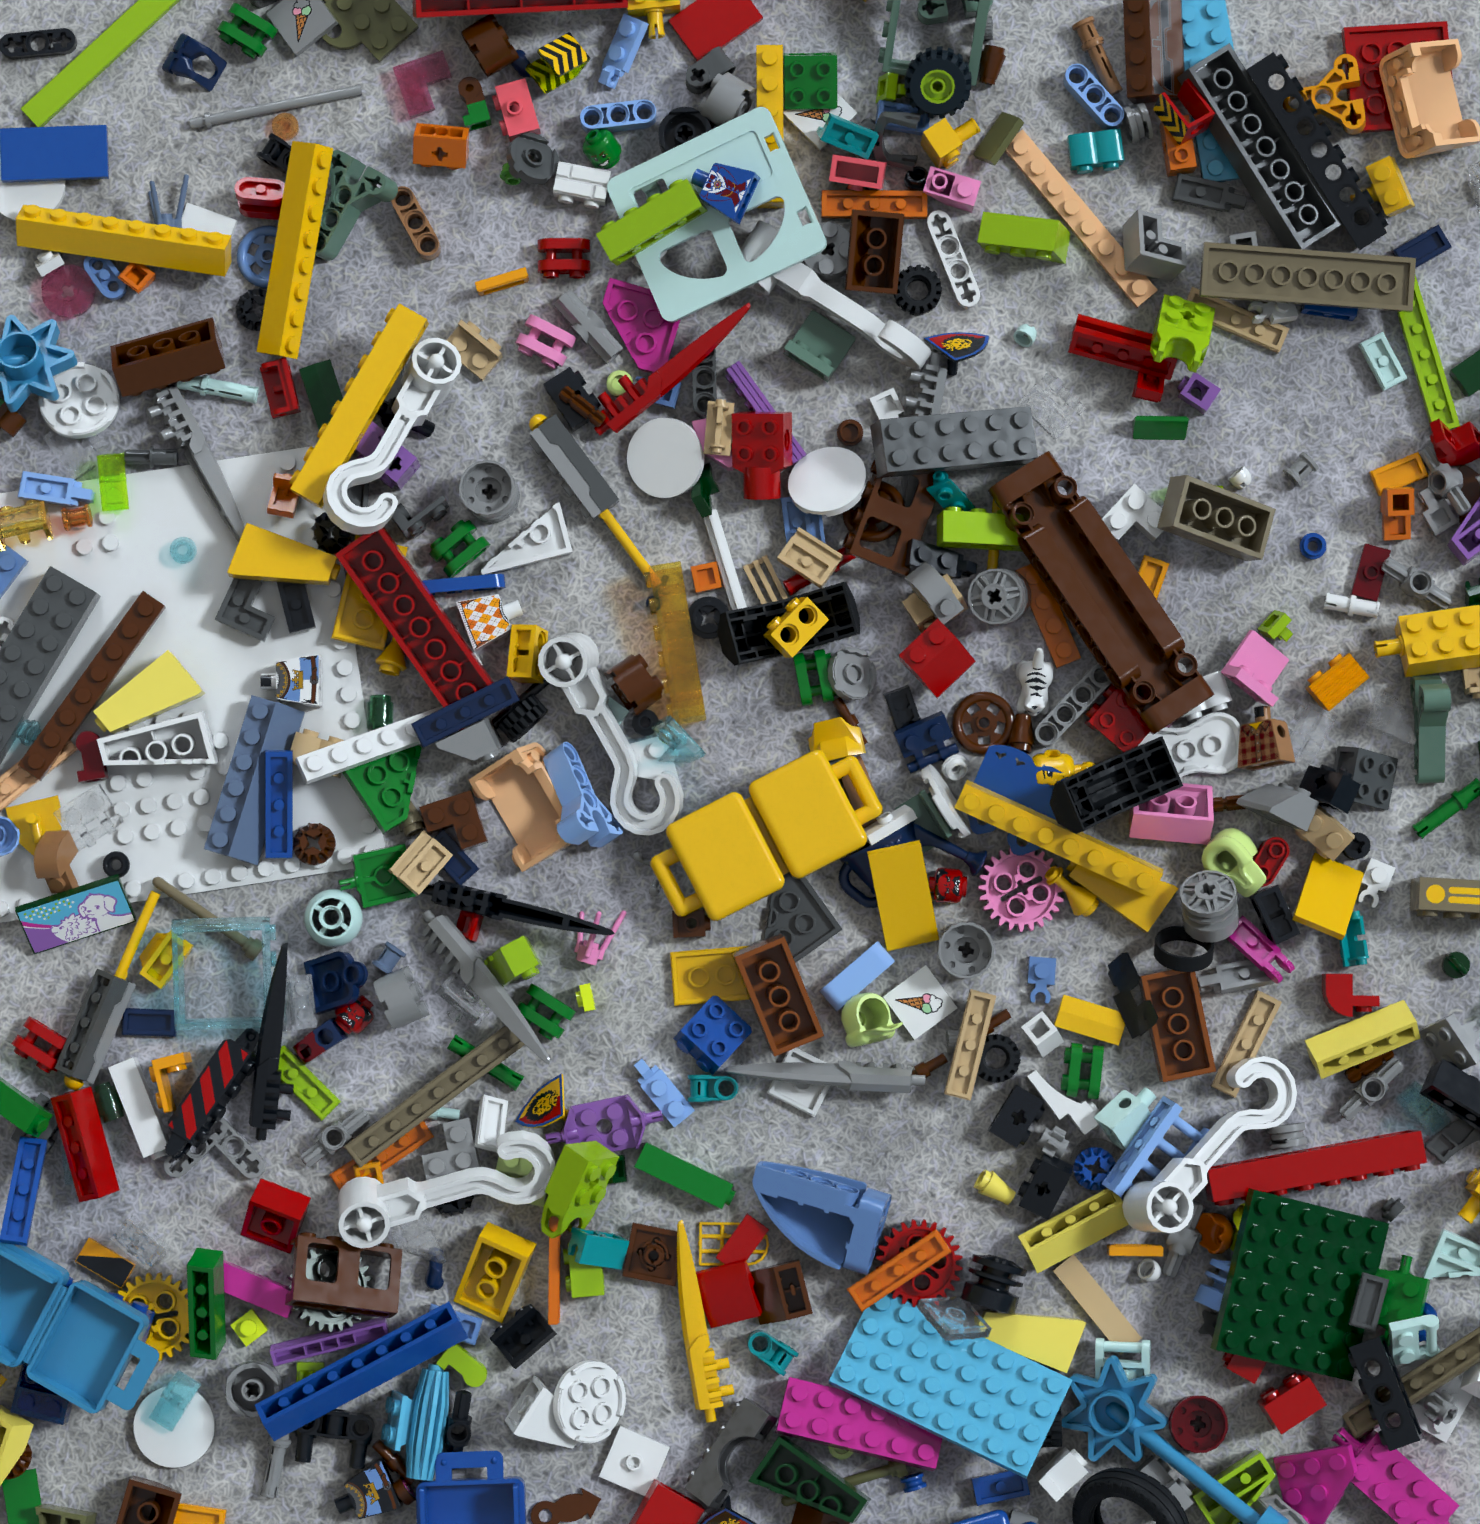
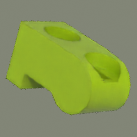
[436,1344,487,1387]

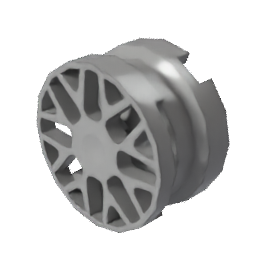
[1123,102,1153,144]
[1267,1122,1308,1149]

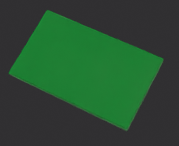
[2,1468,42,1524]

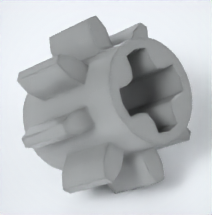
[1036,1126,1070,1159]
[1424,1390,1458,1425]

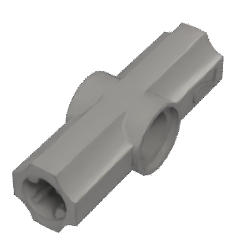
[554,290,624,364]

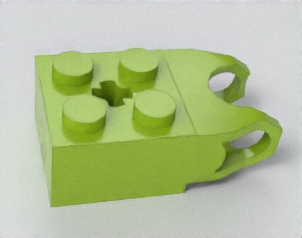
[1150,294,1215,373]
[541,1141,619,1238]

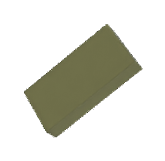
[973,112,1024,166]

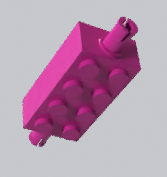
[1331,1427,1460,1524]

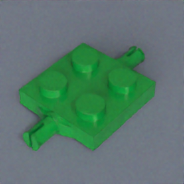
[338,843,416,908]
[1375,1255,1430,1347]

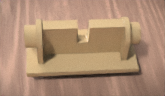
[703,399,735,456]

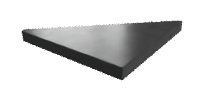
[764,872,842,963]

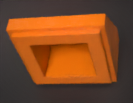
[118,263,156,294]

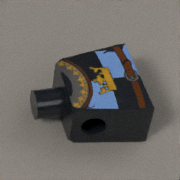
[334,1458,403,1519]

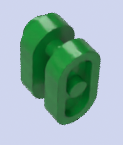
[217,3,278,59]
[429,519,491,578]
[793,649,837,707]
[517,983,576,1041]
[1061,1043,1104,1100]

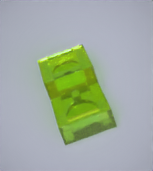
[97,453,129,511]

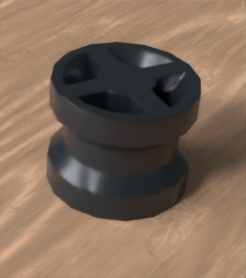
[1342,832,1371,860]

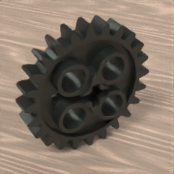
[285,1248,373,1333]

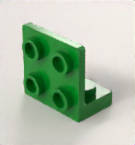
[783,52,837,109]

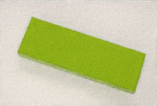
[278,1045,341,1121]

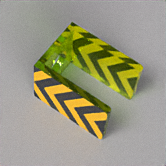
[525,32,591,94]

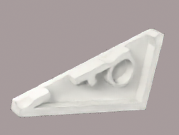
[481,502,573,575]

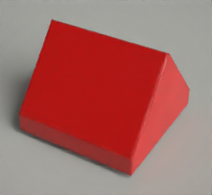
[456,910,484,942]

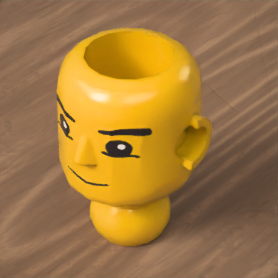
[1032,749,1095,786]

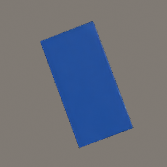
[0,125,109,183]

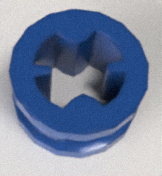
[900,1472,927,1493]

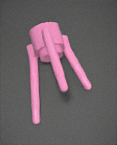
[574,910,626,966]

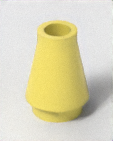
[974,1169,1016,1205]

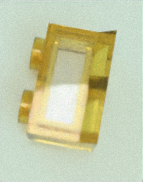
[0,500,53,551]

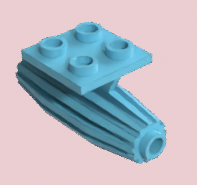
[381,1363,449,1481]

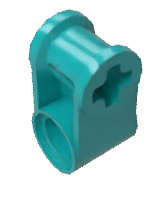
[687,1075,739,1102]
[747,1330,799,1376]

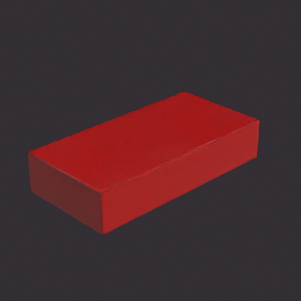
[716,1213,769,1264]

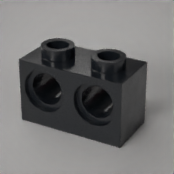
[1249,885,1301,945]

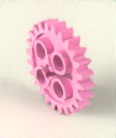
[977,845,1064,933]

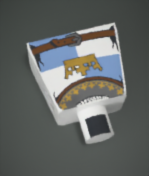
[261,654,322,707]

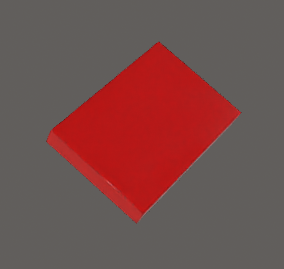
[668,0,763,61]

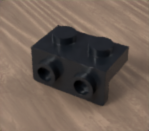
[490,1304,557,1369]

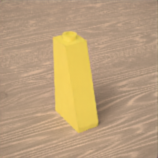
[93,650,205,734]
[972,1310,1086,1373]

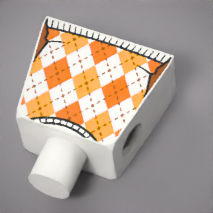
[456,594,524,652]

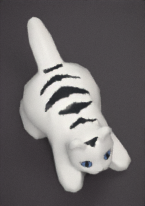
[1015,648,1055,716]

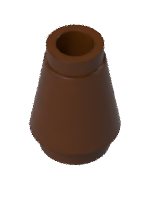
[979,45,1006,85]
[1008,714,1034,754]

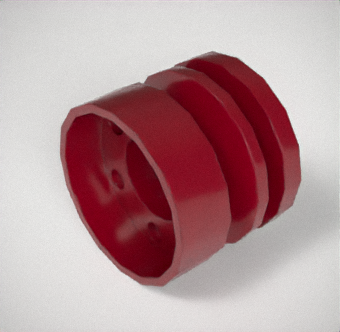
[1169,1396,1228,1453]

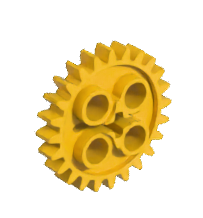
[118,1272,189,1361]

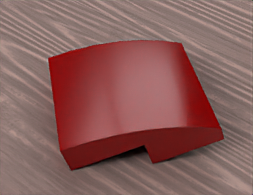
[696,1259,762,1328]

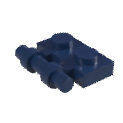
[893,711,959,774]

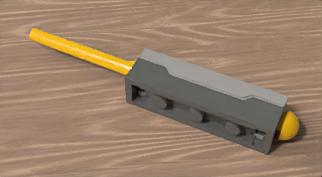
[529,414,662,589]
[55,891,161,1090]

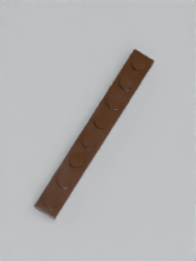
[18,591,166,781]

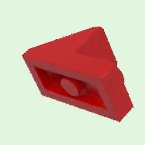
[1132,372,1165,403]

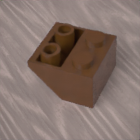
[750,1259,813,1325]

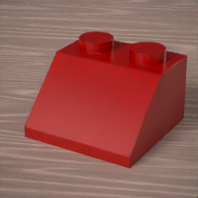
[899,618,976,699]
[240,1178,311,1254]

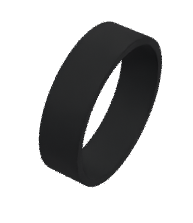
[1154,926,1214,972]

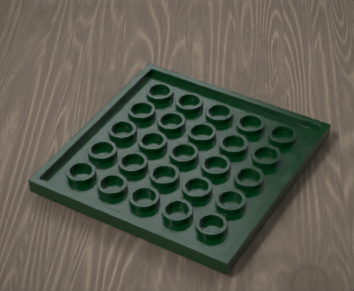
[1210,1188,1390,1381]

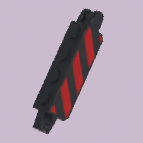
[164,1027,259,1160]

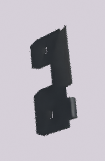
[1108,952,1159,1039]

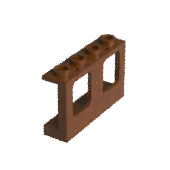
[843,459,935,577]
[285,1232,403,1318]

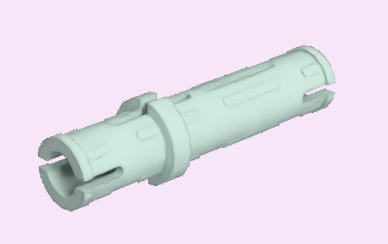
[177,375,259,404]

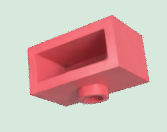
[492,78,541,142]
[829,154,887,191]

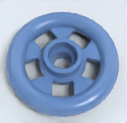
[237,226,278,288]

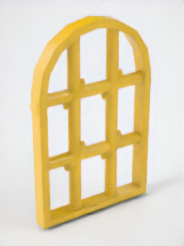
[698,1222,769,1266]

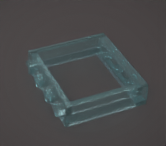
[171,917,277,1031]

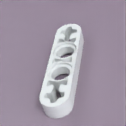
[926,210,980,309]

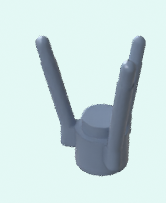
[148,174,189,228]

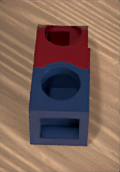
[292,1018,348,1065]

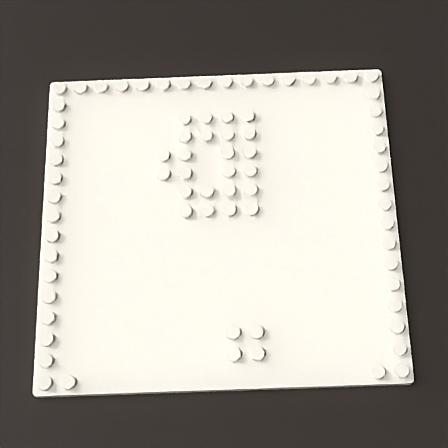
[0,446,385,923]

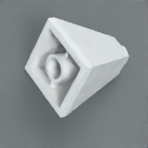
[504,1375,582,1449]

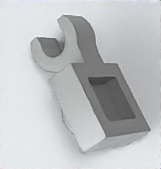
[1417,487,1458,536]

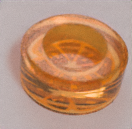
[272,113,299,140]

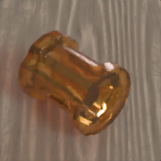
[61,504,93,531]

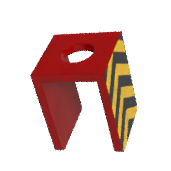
[1153,78,1215,145]

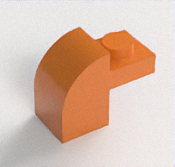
[1380,487,1415,541]

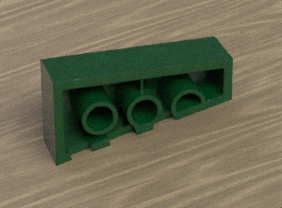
[748,1435,871,1523]

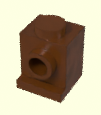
[672,909,711,938]

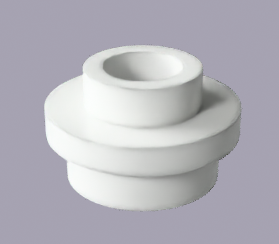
[942,754,968,780]

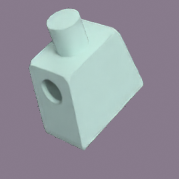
[1094,1087,1156,1151]

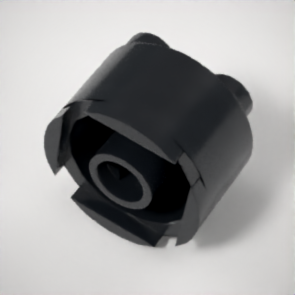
[658,107,711,153]

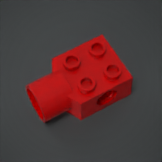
[732,412,792,500]

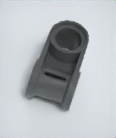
[686,46,736,94]

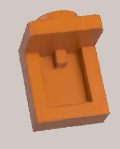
[267,473,300,518]

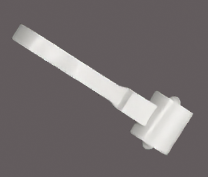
[740,220,932,371]
[323,338,462,535]
[538,632,684,836]
[1122,1056,1297,1233]
[338,1130,555,1248]

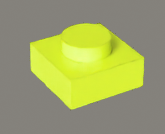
[575,983,596,1012]
[230,1308,269,1347]

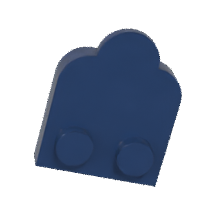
[304,951,368,1015]

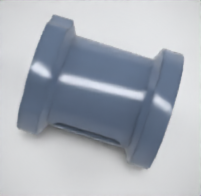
[372,941,406,974]

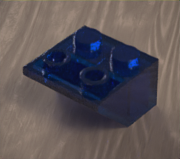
[10,1363,73,1425]

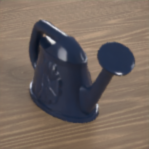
[838,820,987,908]

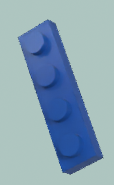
[265,750,293,858]
[0,1136,48,1246]

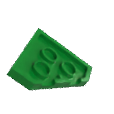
[342,745,421,834]

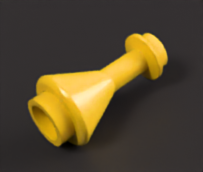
[375,637,407,676]
[1044,866,1099,917]

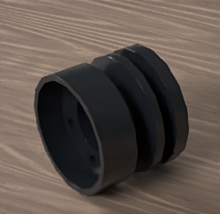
[960,1254,1027,1315]

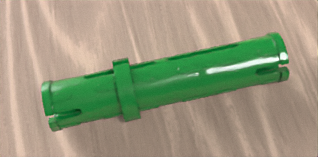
[1412,778,1480,839]
[447,1034,524,1091]

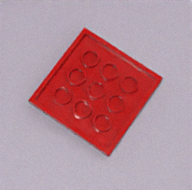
[1341,21,1453,133]

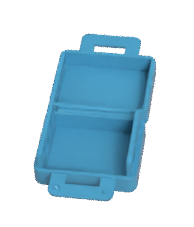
[0,1243,159,1414]

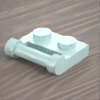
[1389,1314,1440,1365]
[1095,1338,1151,1380]

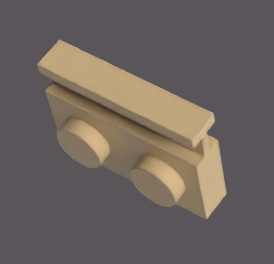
[777,527,843,588]
[388,830,453,896]

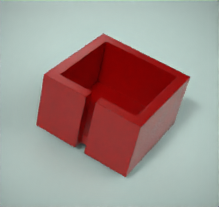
[1257,1372,1327,1435]

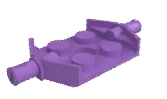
[545,1094,663,1152]

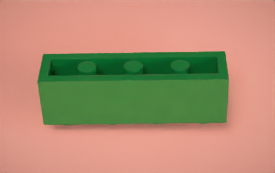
[187,1248,226,1360]

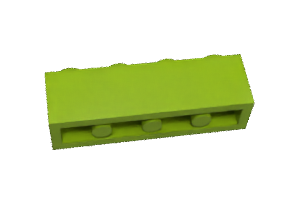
[596,179,708,266]
[937,507,1025,552]

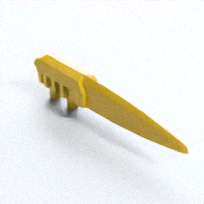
[677,1220,734,1422]

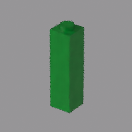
[0,1077,53,1137]
[634,1142,736,1209]

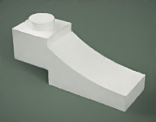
[1026,1070,1100,1135]

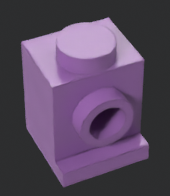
[1177,372,1221,415]

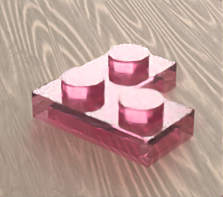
[393,50,452,119]

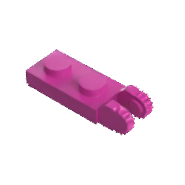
[1226,915,1295,984]

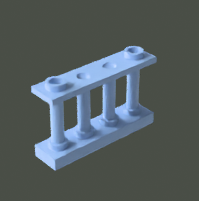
[1102,1096,1210,1197]

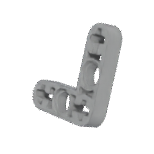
[164,1117,266,1179]

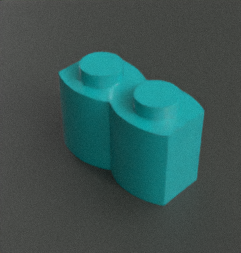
[1067,129,1124,174]

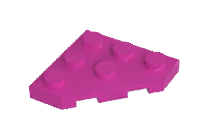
[602,278,681,373]
[1273,1444,1358,1524]

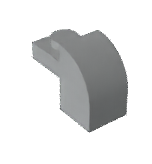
[905,562,964,624]

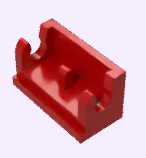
[260,357,301,419]

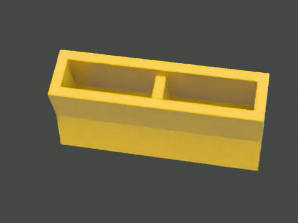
[1054,995,1125,1046]

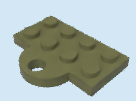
[322,0,419,63]

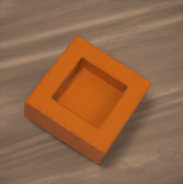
[690,561,722,594]

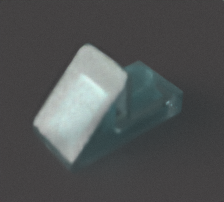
[652,715,706,763]
[149,1370,202,1432]

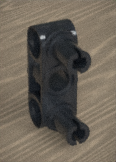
[294,1409,375,1469]

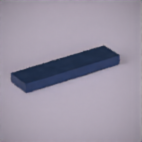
[411,676,520,748]

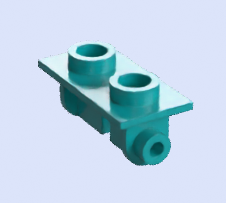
[927,470,975,511]
[1339,911,1369,967]

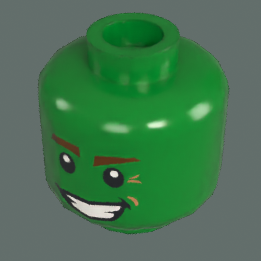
[582,129,622,169]

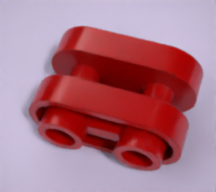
[234,177,285,220]
[538,238,591,279]
[1253,837,1290,887]
[11,1016,67,1074]

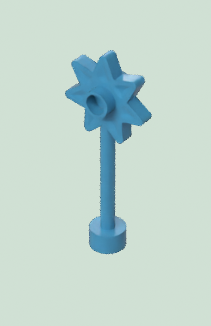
[0,315,78,412]
[1062,1355,1289,1524]

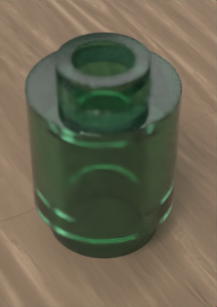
[366,695,394,730]
[93,1082,124,1123]

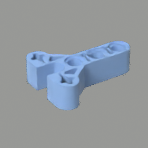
[543,742,624,847]

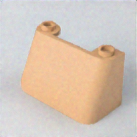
[1379,39,1480,158]
[469,742,571,872]

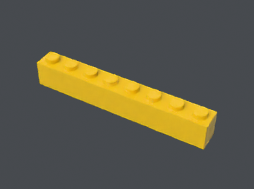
[256,141,333,359]
[16,205,231,277]
[290,303,429,508]
[954,780,1163,898]

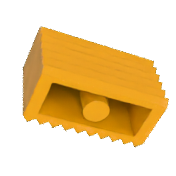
[1305,653,1370,713]

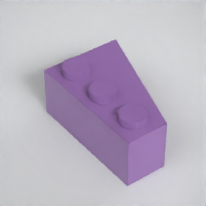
[1447,497,1480,566]

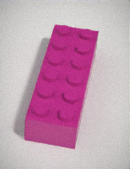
[775,1377,942,1472]

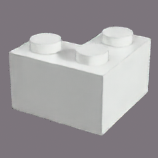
[1102,483,1164,542]

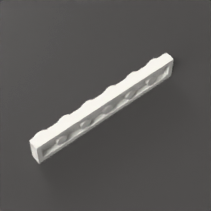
[296,706,443,785]

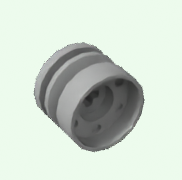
[459,460,520,523]
[968,569,1031,624]
[1180,870,1239,943]
[938,921,994,979]

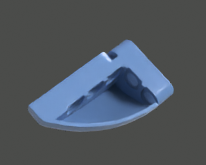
[752,1161,892,1275]

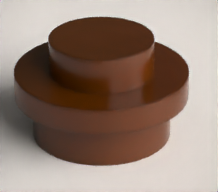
[837,419,863,446]

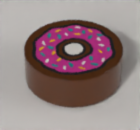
[393,1477,416,1505]

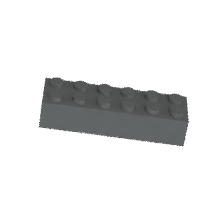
[870,406,1038,478]

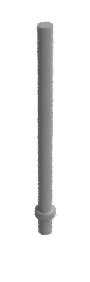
[189,85,362,129]

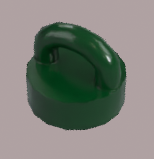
[1442,952,1470,979]

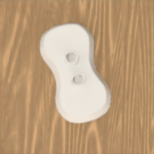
[1138,712,1241,778]

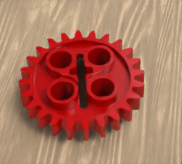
[875,1219,963,1307]

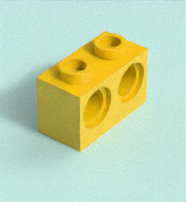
[764,597,829,658]
[506,624,548,684]

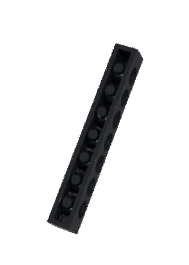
[1246,52,1389,250]

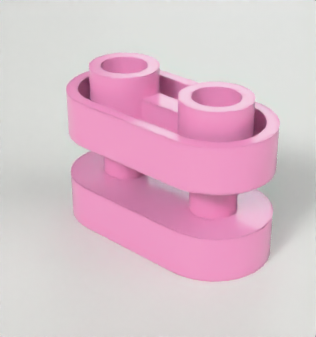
[515,314,577,369]

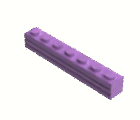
[725,361,806,466]
[270,1317,389,1366]

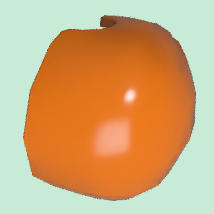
[1196,1213,1234,1254]

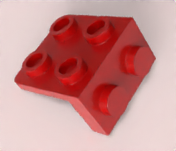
[1084,684,1150,752]

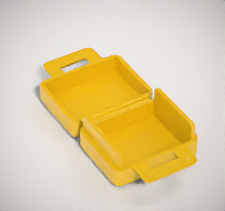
[650,750,883,921]

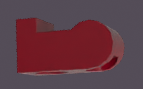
[76,731,109,784]

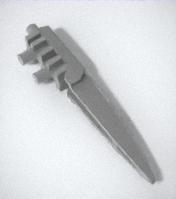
[896,352,948,544]
[146,386,245,542]
[422,909,550,1065]
[723,1060,925,1093]

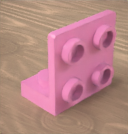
[1221,630,1289,707]

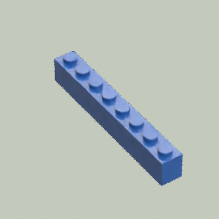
[255,1301,468,1441]

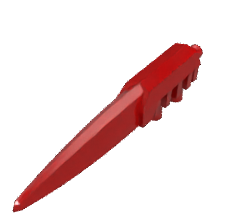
[594,303,751,436]

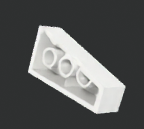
[97,711,218,765]

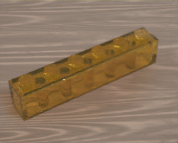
[644,561,706,725]

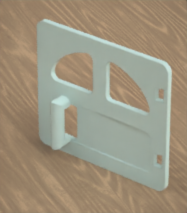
[607,107,827,322]

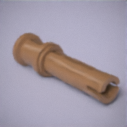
[1072,16,1123,96]

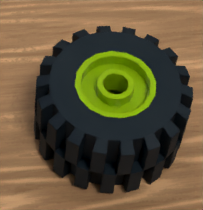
[904,46,972,119]

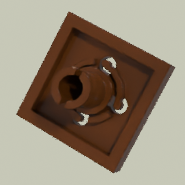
[622,1222,677,1286]

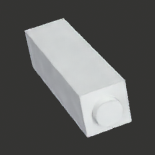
[108,1057,169,1161]

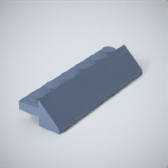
[204,695,305,866]

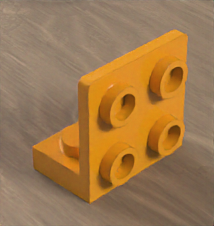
[149,1052,192,1113]

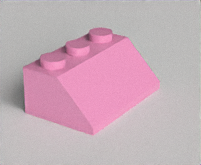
[1129,783,1214,845]

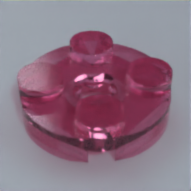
[41,265,96,319]

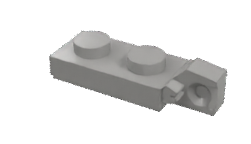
[1197,959,1274,994]

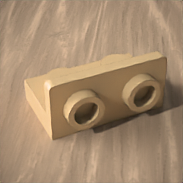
[446,320,503,381]

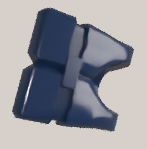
[162,33,227,92]

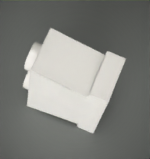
[1034,1447,1088,1502]

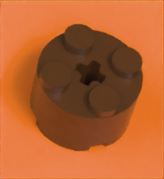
[461,14,519,77]
[605,654,664,717]

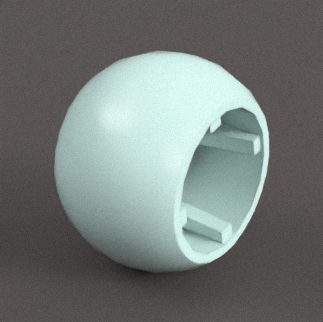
[304,889,363,947]

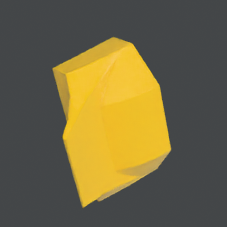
[808,717,866,762]
[139,930,194,989]

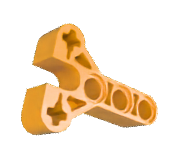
[1265,54,1366,135]

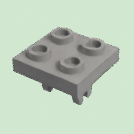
[1419,1014,1480,1070]

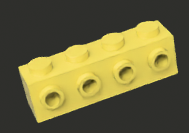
[1305,1000,1420,1079]
[1018,1189,1129,1274]

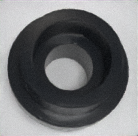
[904,166,928,191]
[632,709,659,736]
[103,851,130,878]

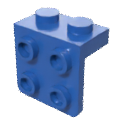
[673,996,752,1075]

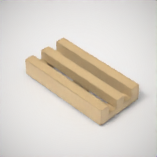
[743,555,788,604]

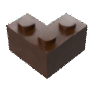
[419,790,489,851]

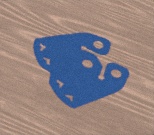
[967,745,1068,856]

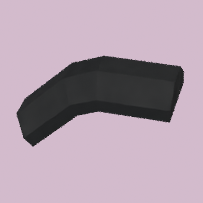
[717,582,860,666]
[1049,736,1183,834]

